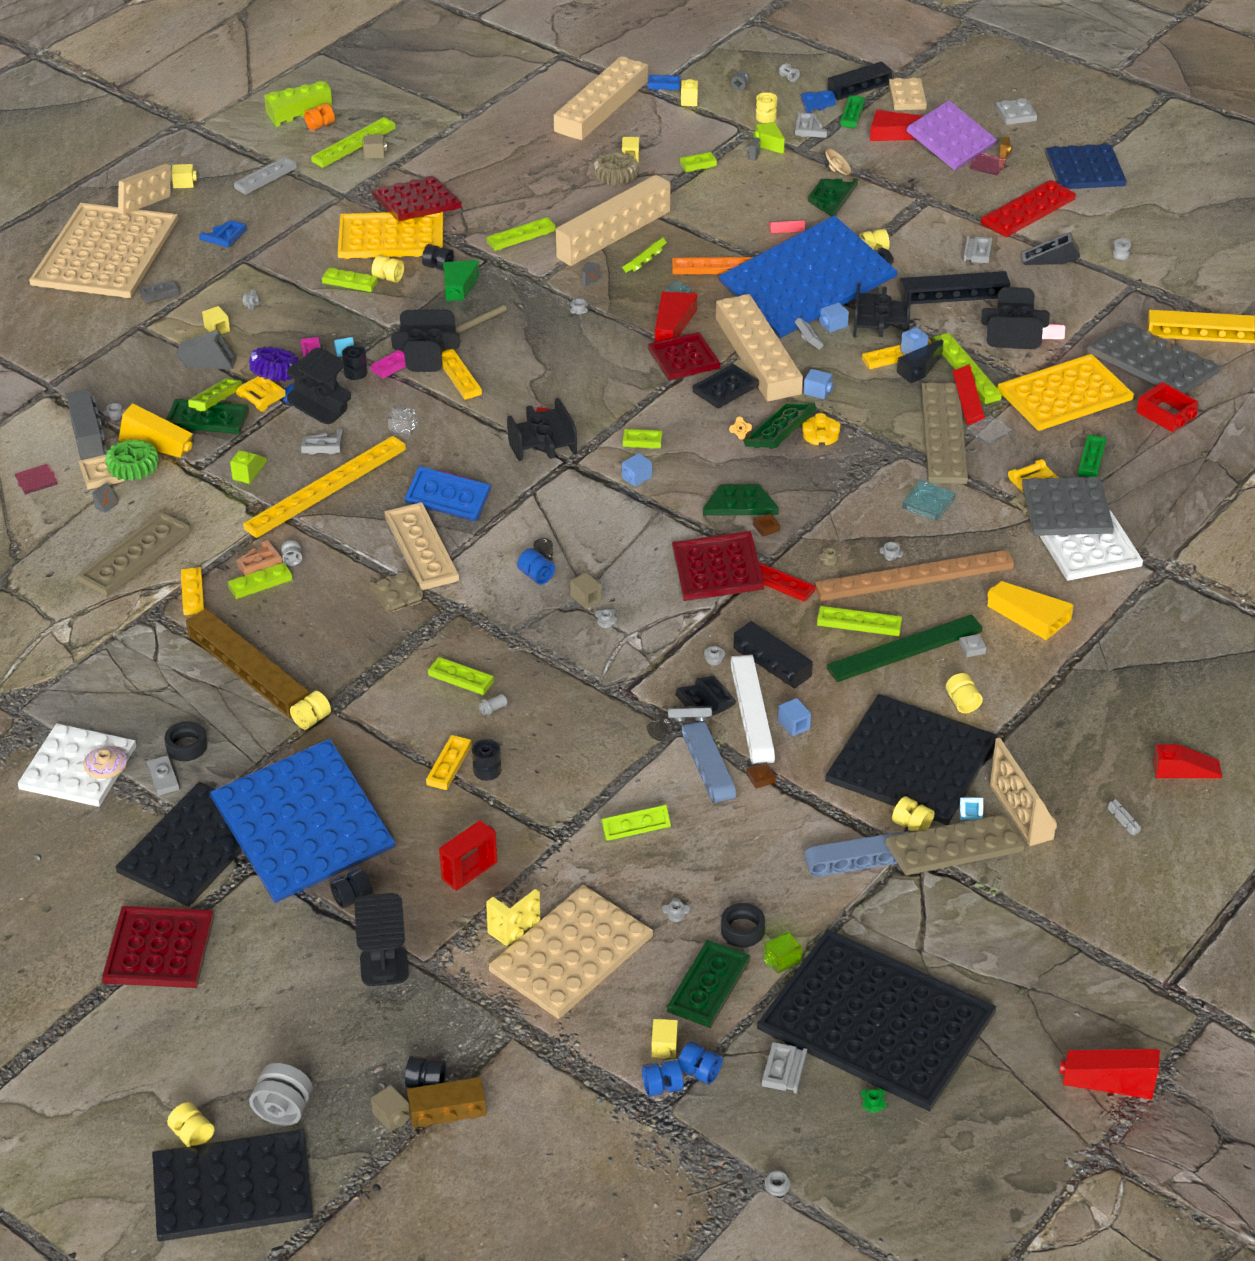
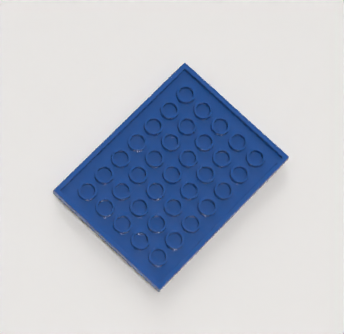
[719,215,897,338]

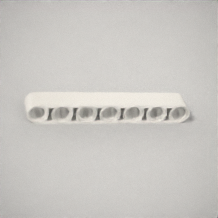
[731,655,775,765]

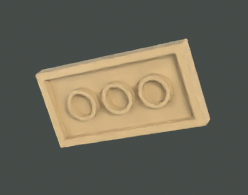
[118,164,171,215]

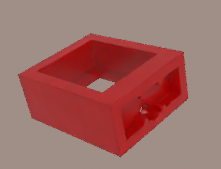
[1137,382,1199,433]
[439,820,497,891]

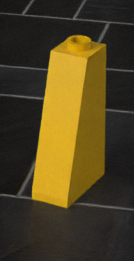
[118,403,193,458]
[987,581,1074,640]

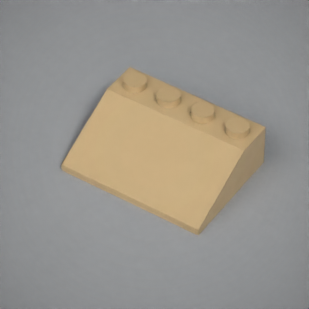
[990,738,1057,846]

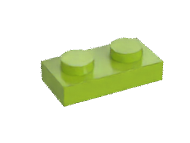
[680,152,717,172]
[623,429,662,449]

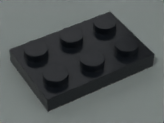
[693,364,759,409]

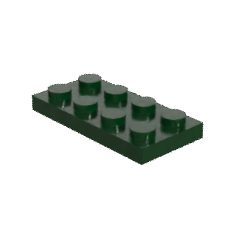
[166,399,249,434]
[743,402,817,449]
[667,940,750,1028]

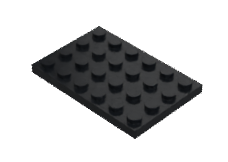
[115,782,243,907]
[152,1129,313,1242]

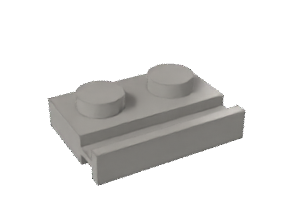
[964,236,993,264]
[762,1042,807,1093]

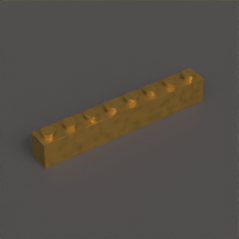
[186,608,310,719]

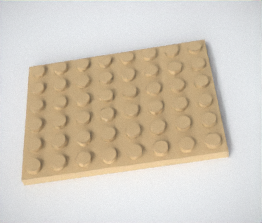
[29,203,178,298]

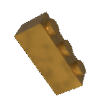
[407,1077,486,1128]

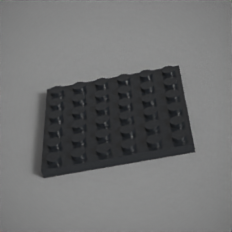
[825,694,998,825]

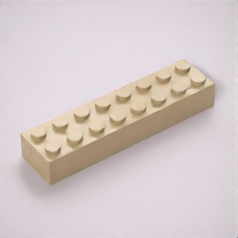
[554,56,648,140]
[556,175,670,266]
[716,294,803,402]

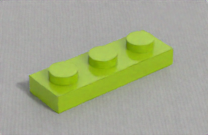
[622,237,667,273]
[322,268,378,292]
[228,562,293,599]
[428,657,494,695]
[600,805,671,841]

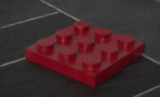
[648,332,720,380]

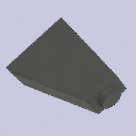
[177,330,237,369]

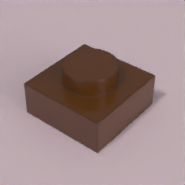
[753,513,780,537]
[747,762,776,789]

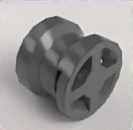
[731,70,750,91]

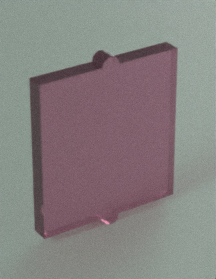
[970,153,1007,176]
[15,464,58,495]

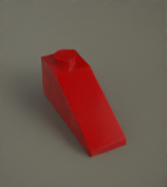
[1153,744,1222,778]

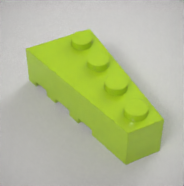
[264,81,332,127]

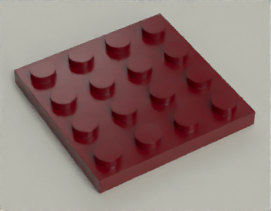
[372,176,462,222]
[672,531,764,601]
[102,906,214,988]

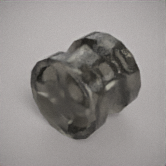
[533,538,553,561]
[647,714,674,741]

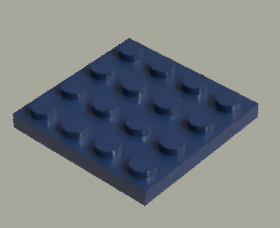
[1045,144,1126,189]

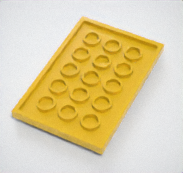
[338,212,443,259]
[997,354,1134,431]

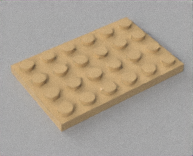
[489,885,653,1019]

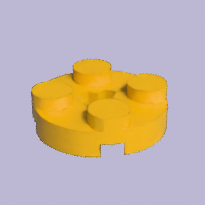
[802,413,840,445]

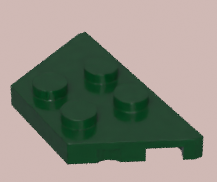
[808,178,858,217]
[703,484,779,516]

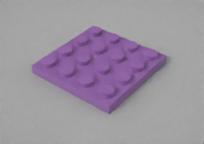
[906,101,997,171]

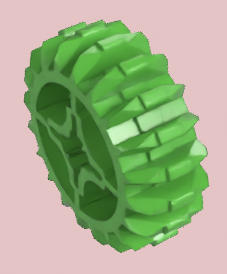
[105,438,159,482]

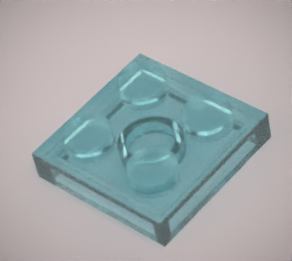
[902,481,955,521]

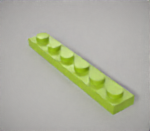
[311,117,396,168]
[933,333,1002,404]

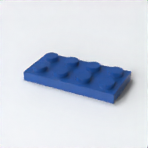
[404,466,491,522]

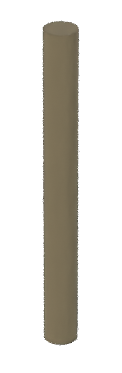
[456,305,507,334]

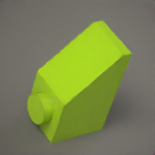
[753,122,785,153]
[230,450,267,484]

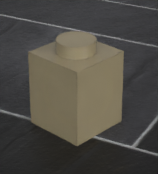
[363,135,387,158]
[570,573,602,609]
[371,1085,410,1132]

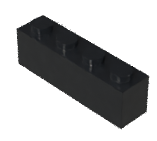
[827,61,892,100]
[733,621,813,689]

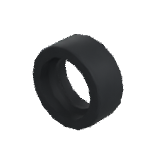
[164,721,207,761]
[721,903,765,947]

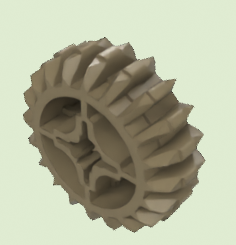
[593,151,638,186]

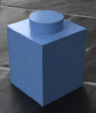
[819,302,849,332]
[901,327,928,355]
[804,369,834,399]
[621,453,652,487]
[778,698,811,737]

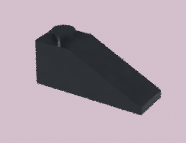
[1022,232,1080,265]
[897,339,944,384]

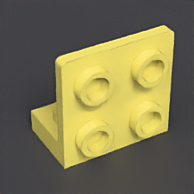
[486,889,540,947]

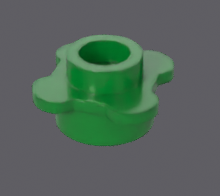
[861,1089,887,1113]

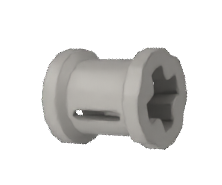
[779,63,800,82]

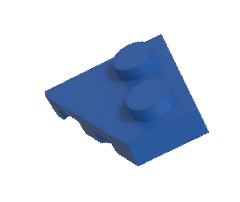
[801,90,836,113]
[199,220,247,248]

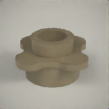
[818,547,842,566]

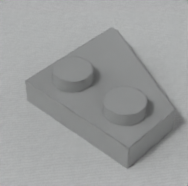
[795,113,827,138]
[301,429,343,455]

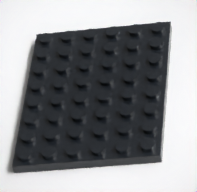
[757,929,997,1112]

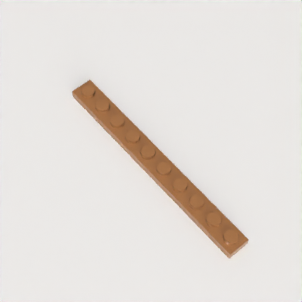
[815,550,1014,601]

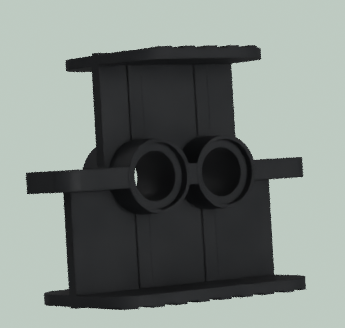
[853,283,912,337]
[981,287,1050,349]
[391,309,460,372]
[287,348,351,424]
[507,398,577,461]
[354,893,409,986]

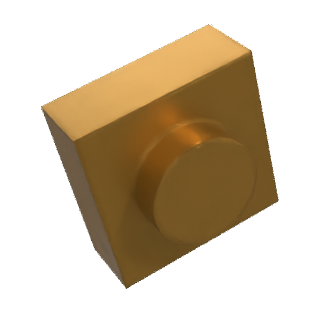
[999,136,1012,160]

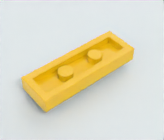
[181,567,204,615]
[426,735,472,790]

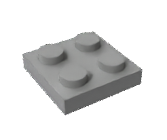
[995,98,1037,125]

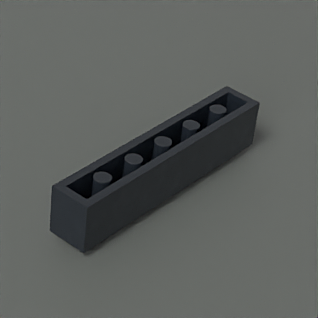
[900,271,1010,304]

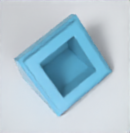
[334,337,354,357]
[959,797,983,820]

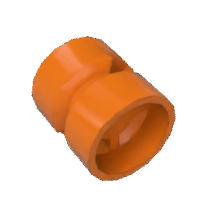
[304,103,335,131]

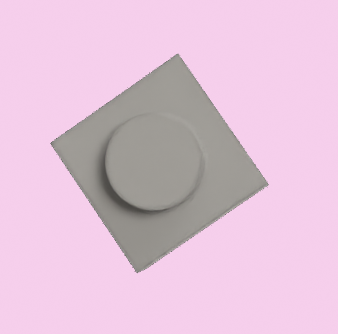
[959,634,987,658]

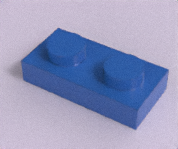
[648,75,681,91]

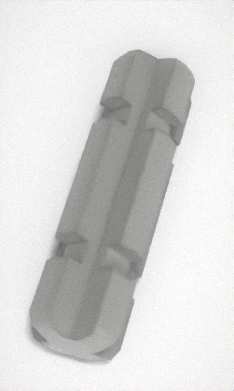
[1108,799,1141,836]

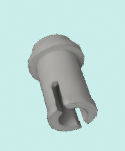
[479,694,507,716]

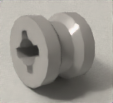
[1112,238,1131,260]
[281,541,302,566]

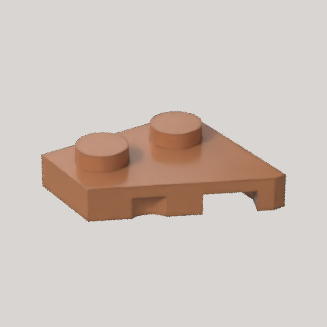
[236,540,282,575]

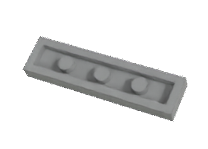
[234,156,297,195]

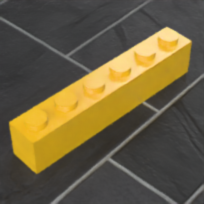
[1147,310,1255,343]

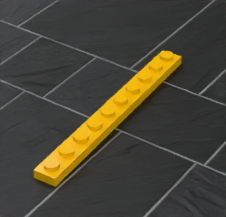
[243,436,406,538]

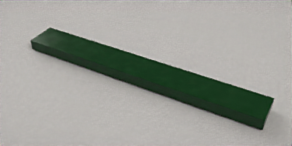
[827,614,983,682]

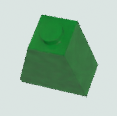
[443,260,479,301]

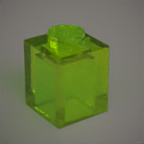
[764,932,802,974]

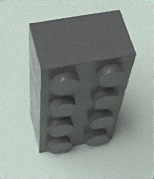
[66,389,107,460]

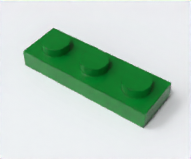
[840,95,865,128]
[1078,435,1107,477]

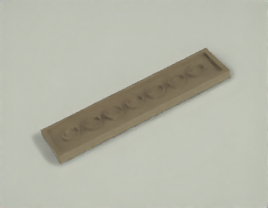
[921,382,968,484]

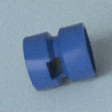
[517,548,555,585]
[678,1041,723,1085]
[642,1058,683,1097]

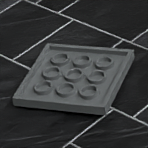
[1022,477,1114,536]

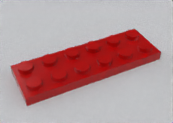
[981,180,1076,237]

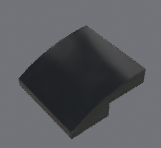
[675,676,736,716]

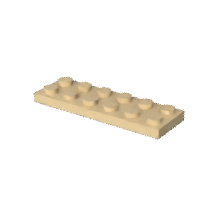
[384,502,459,590]

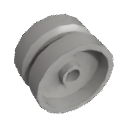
[249,1063,313,1126]

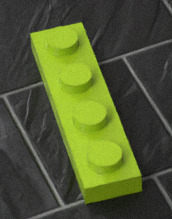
[486,217,556,251]
[189,378,242,411]
[817,606,902,636]

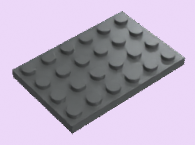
[1087,323,1221,394]

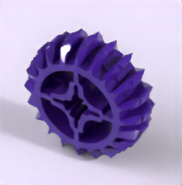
[249,346,299,382]

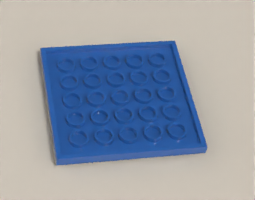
[210,739,395,904]

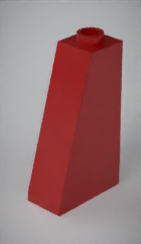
[870,110,925,141]
[655,291,698,342]
[1059,1049,1160,1100]

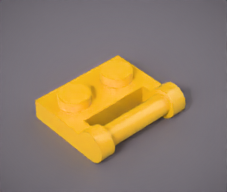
[236,376,286,412]
[1008,459,1059,492]

